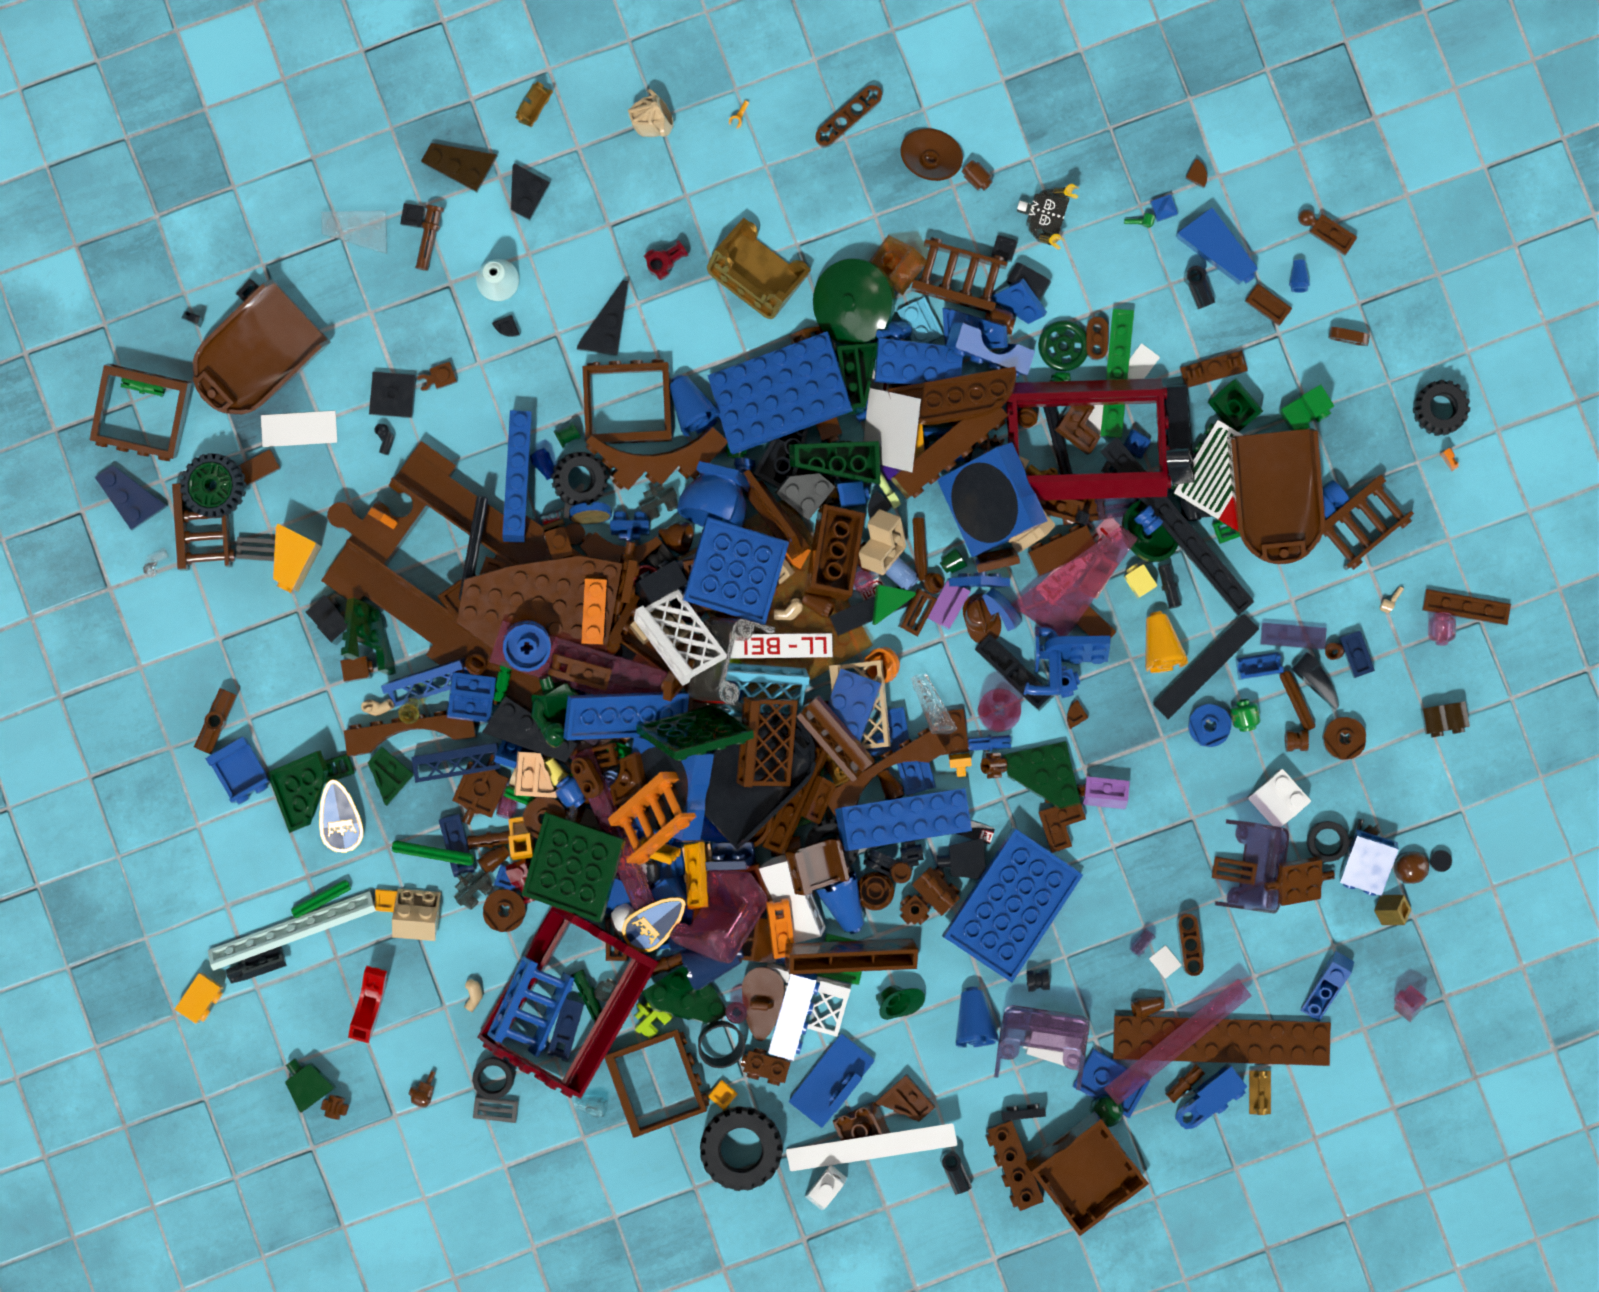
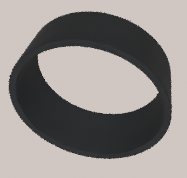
[698,1020,745,1068]

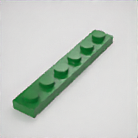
[1100,309,1134,439]

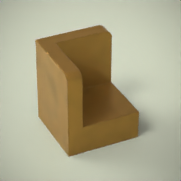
[1374,895,1412,925]

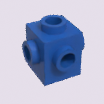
[1048,666,1080,698]

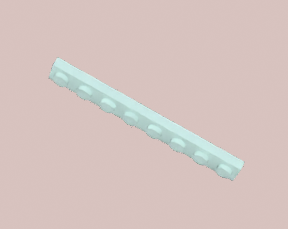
[208,891,376,971]

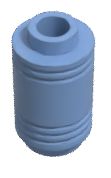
[885,557,919,590]

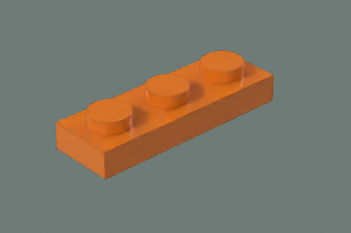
[581,578,607,644]

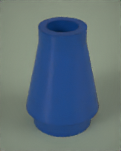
[1289,259,1310,293]

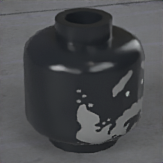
[632,858,660,888]

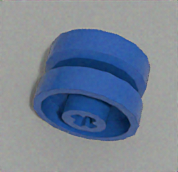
[503,620,551,672]

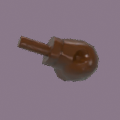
[408,1071,436,1108]

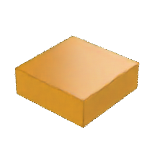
[374,889,397,912]
[707,1080,738,1110]

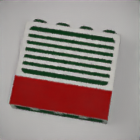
[1171,420,1242,534]

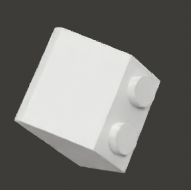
[1248,769,1311,830]

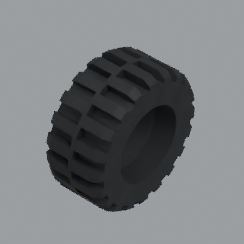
[700,1106,783,1191]

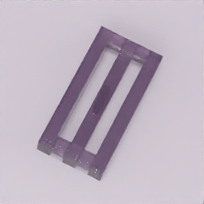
[1095,498,1138,521]

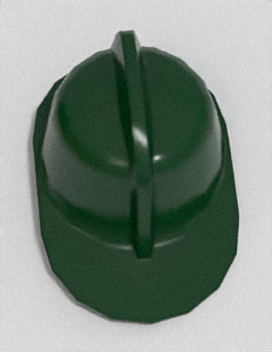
[876,985,925,1020]

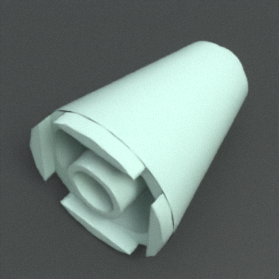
[476,259,519,301]

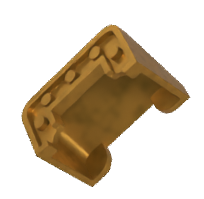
[707,218,811,319]

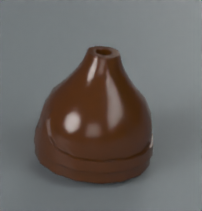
[658,522,694,554]

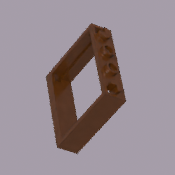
[582,359,672,445]
[89,363,192,461]
[604,1029,710,1138]

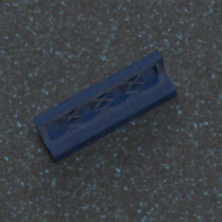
[411,743,501,783]

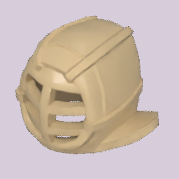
[628,89,674,137]

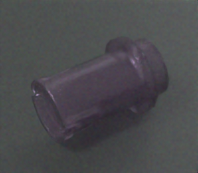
[1129,929,1156,957]

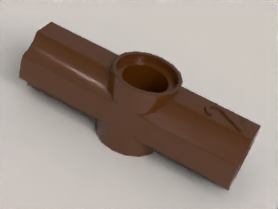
[194,688,237,755]

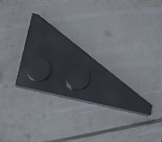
[577,281,629,356]

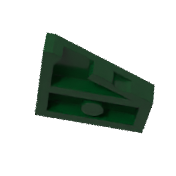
[367,746,414,806]

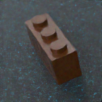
[1027,524,1098,577]

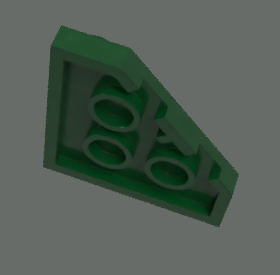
[1003,741,1081,809]
[267,750,328,833]
[642,966,729,1025]

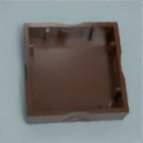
[1025,1111,1149,1236]

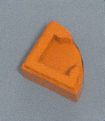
[1440,448,1459,471]
[368,507,397,529]

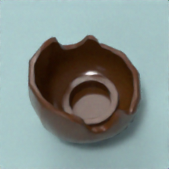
[1394,851,1430,884]

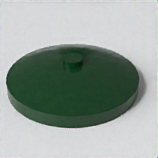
[813,259,895,345]

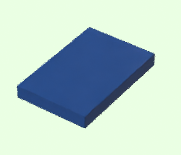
[1072,1049,1150,1119]

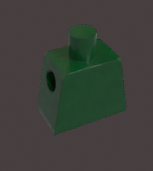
[285,1058,336,1113]

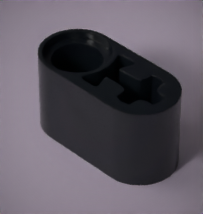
[1006,262,1051,301]

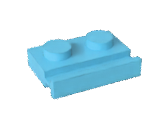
[897,297,944,344]

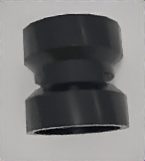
[1026,969,1050,992]

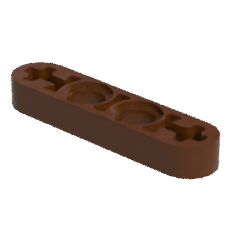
[815,85,882,148]

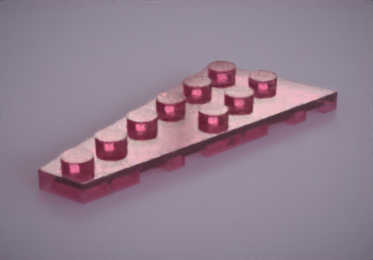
[1011,526,1138,637]

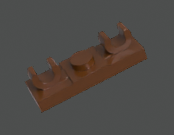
[1180,350,1248,388]

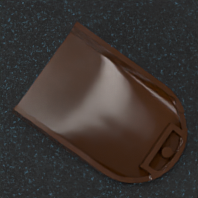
[192,279,331,415]
[1227,428,1325,564]

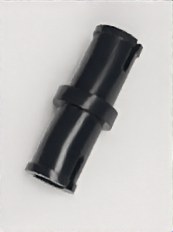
[1157,564,1182,609]

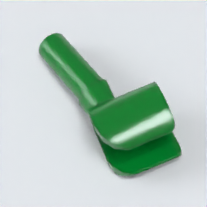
[1124,213,1155,228]

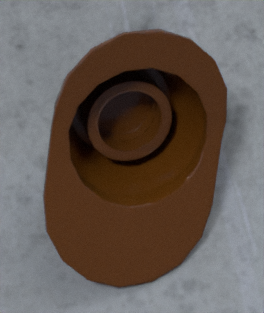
[962,594,1001,644]

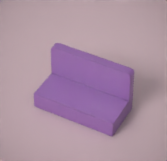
[928,581,971,630]
[1083,776,1130,809]

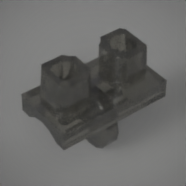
[638,482,678,520]
[453,870,493,910]

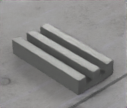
[236,537,275,562]
[473,1096,519,1123]

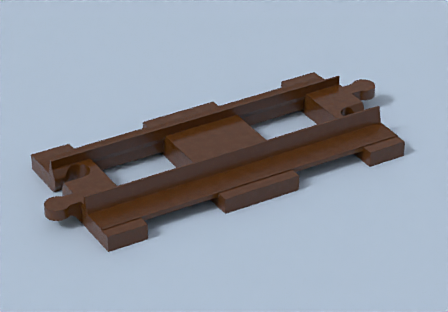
[321,441,701,780]

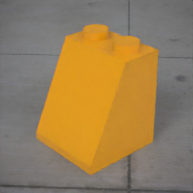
[273,524,322,593]

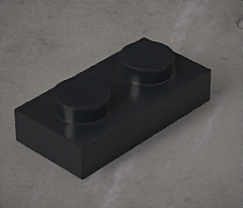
[1001,1103,1046,1121]

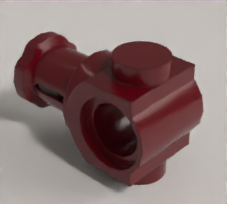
[643,240,689,281]
[506,858,535,904]

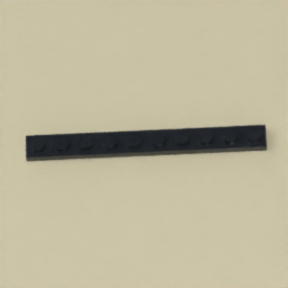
[1100,437,1254,616]

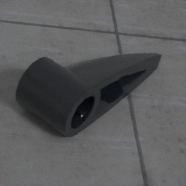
[1291,652,1339,710]

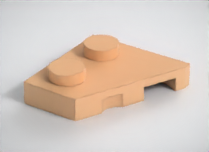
[514,751,557,798]

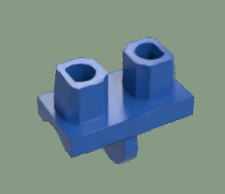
[610,512,650,541]

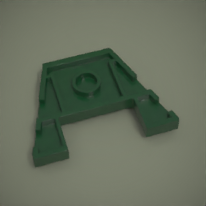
[341,598,396,676]

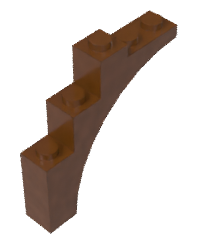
[584,426,727,490]

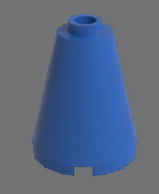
[669,375,720,436]
[815,871,864,934]
[955,987,999,1048]

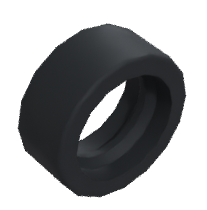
[1306,821,1349,862]
[472,1057,514,1099]

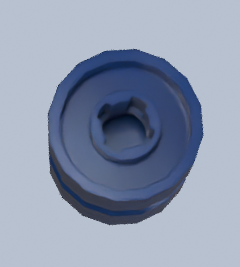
[1322,480,1349,520]

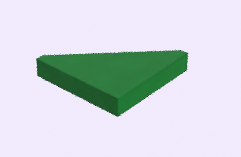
[872,585,916,625]

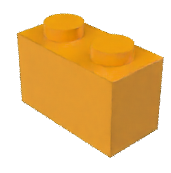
[175,973,223,1024]

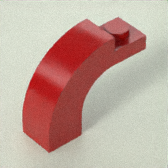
[348,965,388,1044]

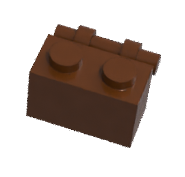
[911,867,960,916]

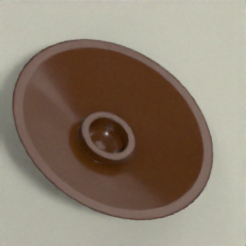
[900,128,963,181]

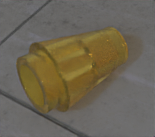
[398,698,420,724]

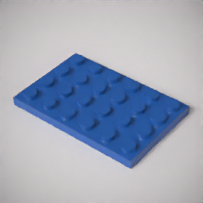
[707,332,853,455]
[942,828,1083,983]

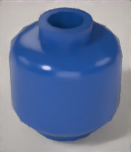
[555,775,586,808]

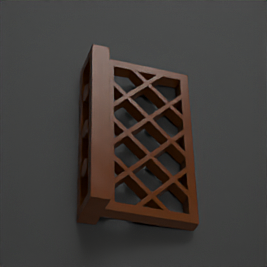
[744,469,810,560]
[736,697,798,787]

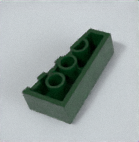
[789,441,881,484]

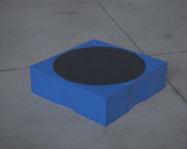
[937,442,1048,558]
[631,737,714,841]

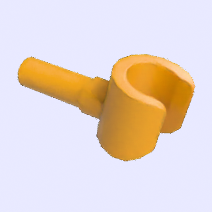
[729,100,749,129]

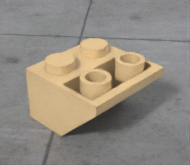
[392,889,441,941]

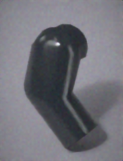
[374,424,394,456]

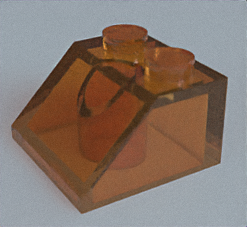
[870,235,928,295]

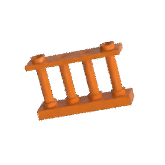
[608,772,696,865]

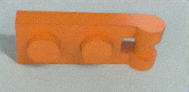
[766,898,794,959]

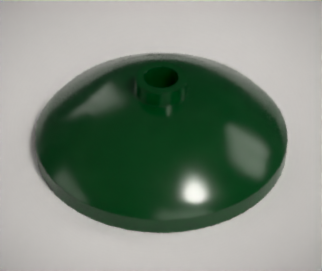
[1122,501,1178,562]

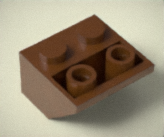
[734,915,776,964]

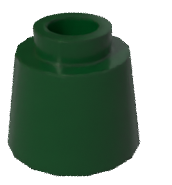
[940,546,968,573]

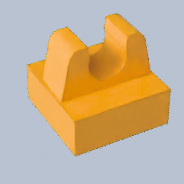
[948,753,972,777]

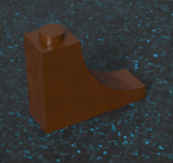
[580,532,662,565]

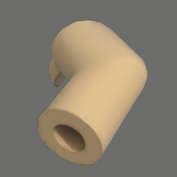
[774,598,803,620]
[361,699,394,716]
[464,979,483,1013]

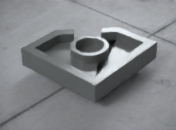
[774,473,835,520]

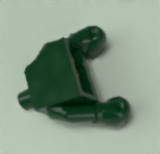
[531,674,581,747]

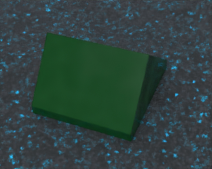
[1208,378,1263,432]

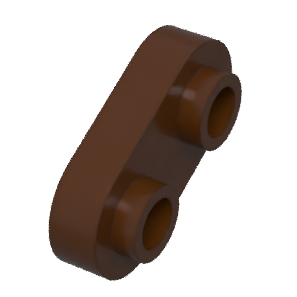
[1086,317,1108,360]
[571,756,603,798]

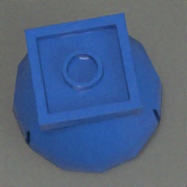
[677,461,750,527]

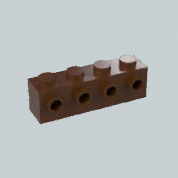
[985,1120,1044,1211]

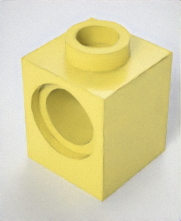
[1124,564,1157,599]

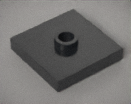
[369,372,416,418]

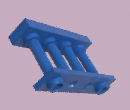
[487,956,574,1058]

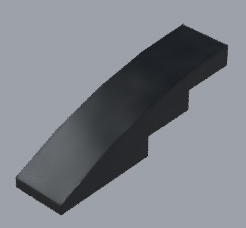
[829,586,912,636]
[975,634,1054,711]

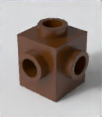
[899,894,930,925]

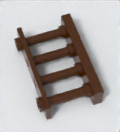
[911,237,1008,314]
[1323,475,1414,570]
[172,483,235,571]

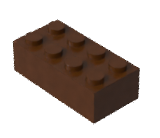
[804,504,865,601]

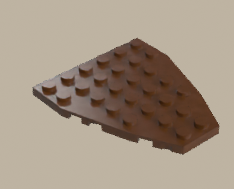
[457,555,622,690]

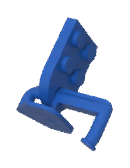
[1024,627,1110,695]

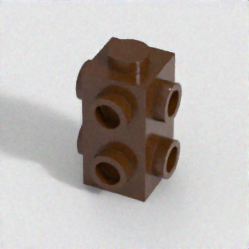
[740,1047,791,1086]

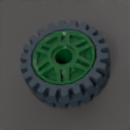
[180,453,247,518]

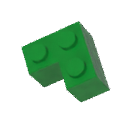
[1279,384,1334,431]

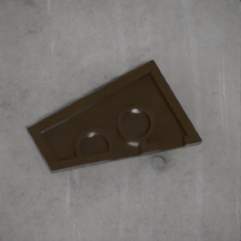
[421,143,498,193]

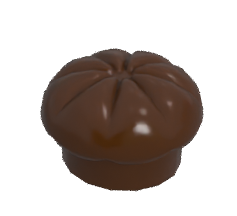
[858,872,894,911]

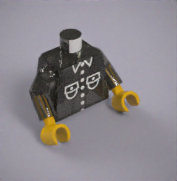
[1016,184,1079,250]

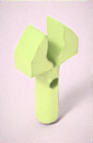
[879,471,901,509]

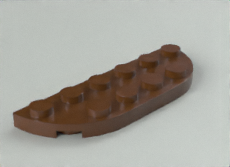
[888,367,1016,425]

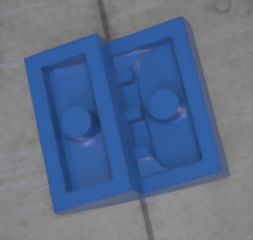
[982,588,1023,631]
[447,672,496,723]

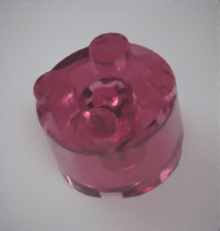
[977,689,1021,733]

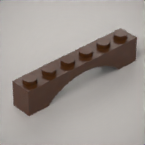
[344,711,477,757]
[828,728,949,817]

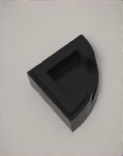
[181,311,204,327]
[492,315,520,337]

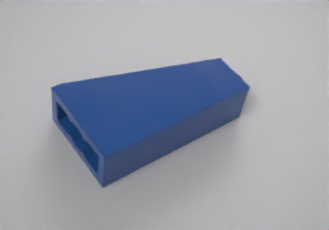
[1176,208,1258,285]

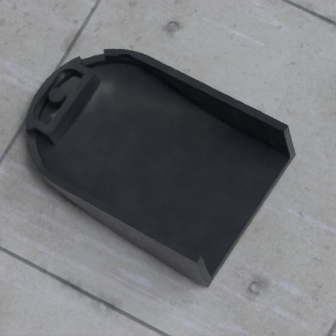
[704,712,816,850]

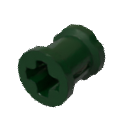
[553,421,581,448]

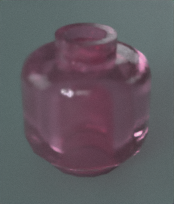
[1428,613,1456,646]

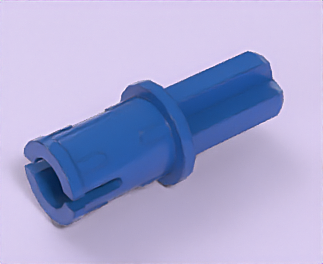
[968,735,1011,752]

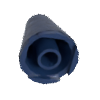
[681,943,744,990]

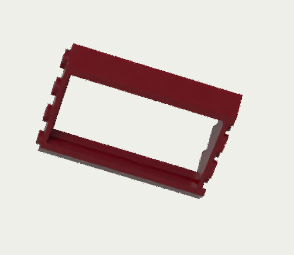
[1006,378,1171,501]
[477,906,659,1099]

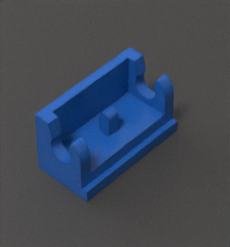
[1235,652,1284,680]

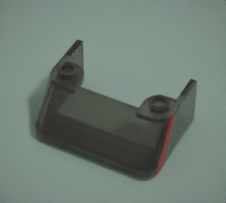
[688,617,775,714]

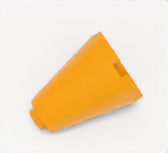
[1145,611,1188,673]

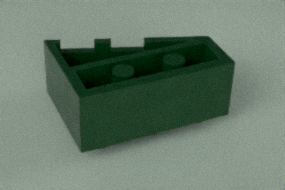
[835,343,877,415]

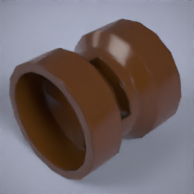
[1284,730,1309,752]

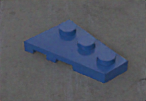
[942,307,1008,348]

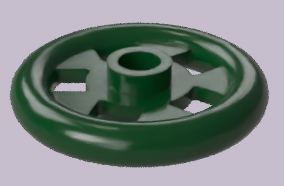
[1038,320,1088,371]

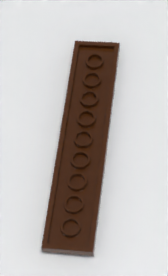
[1113,1015,1331,1066]

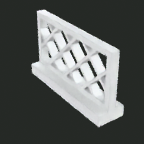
[634,590,727,686]
[767,963,851,1037]

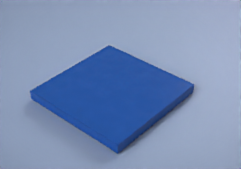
[682,517,789,625]

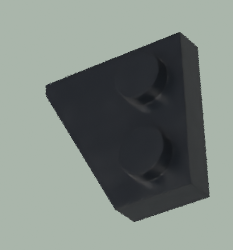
[511,163,550,221]

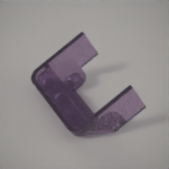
[1215,819,1289,914]
[994,1005,1090,1090]

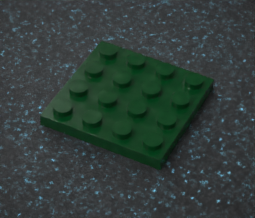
[636,704,754,761]
[521,812,626,923]

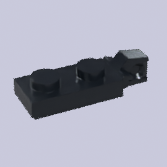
[226,946,287,984]

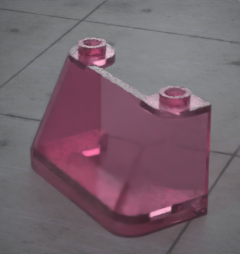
[669,870,768,963]

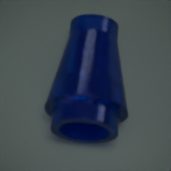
[530,447,554,480]

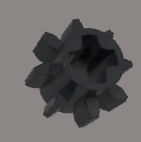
[900,840,924,867]

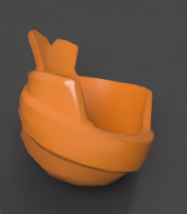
[864,647,900,683]

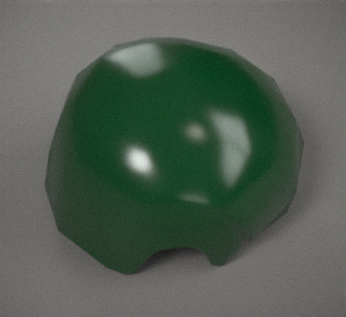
[1089,1094,1124,1128]

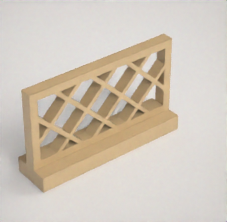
[829,660,891,749]

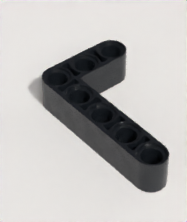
[1166,383,1195,485]

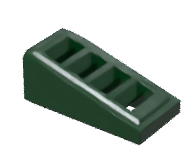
[324,754,355,785]

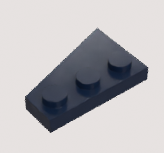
[95,465,167,531]

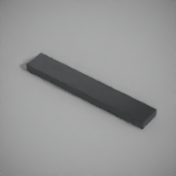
[1153,614,1259,720]

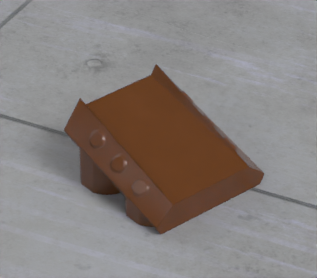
[833,1101,891,1141]

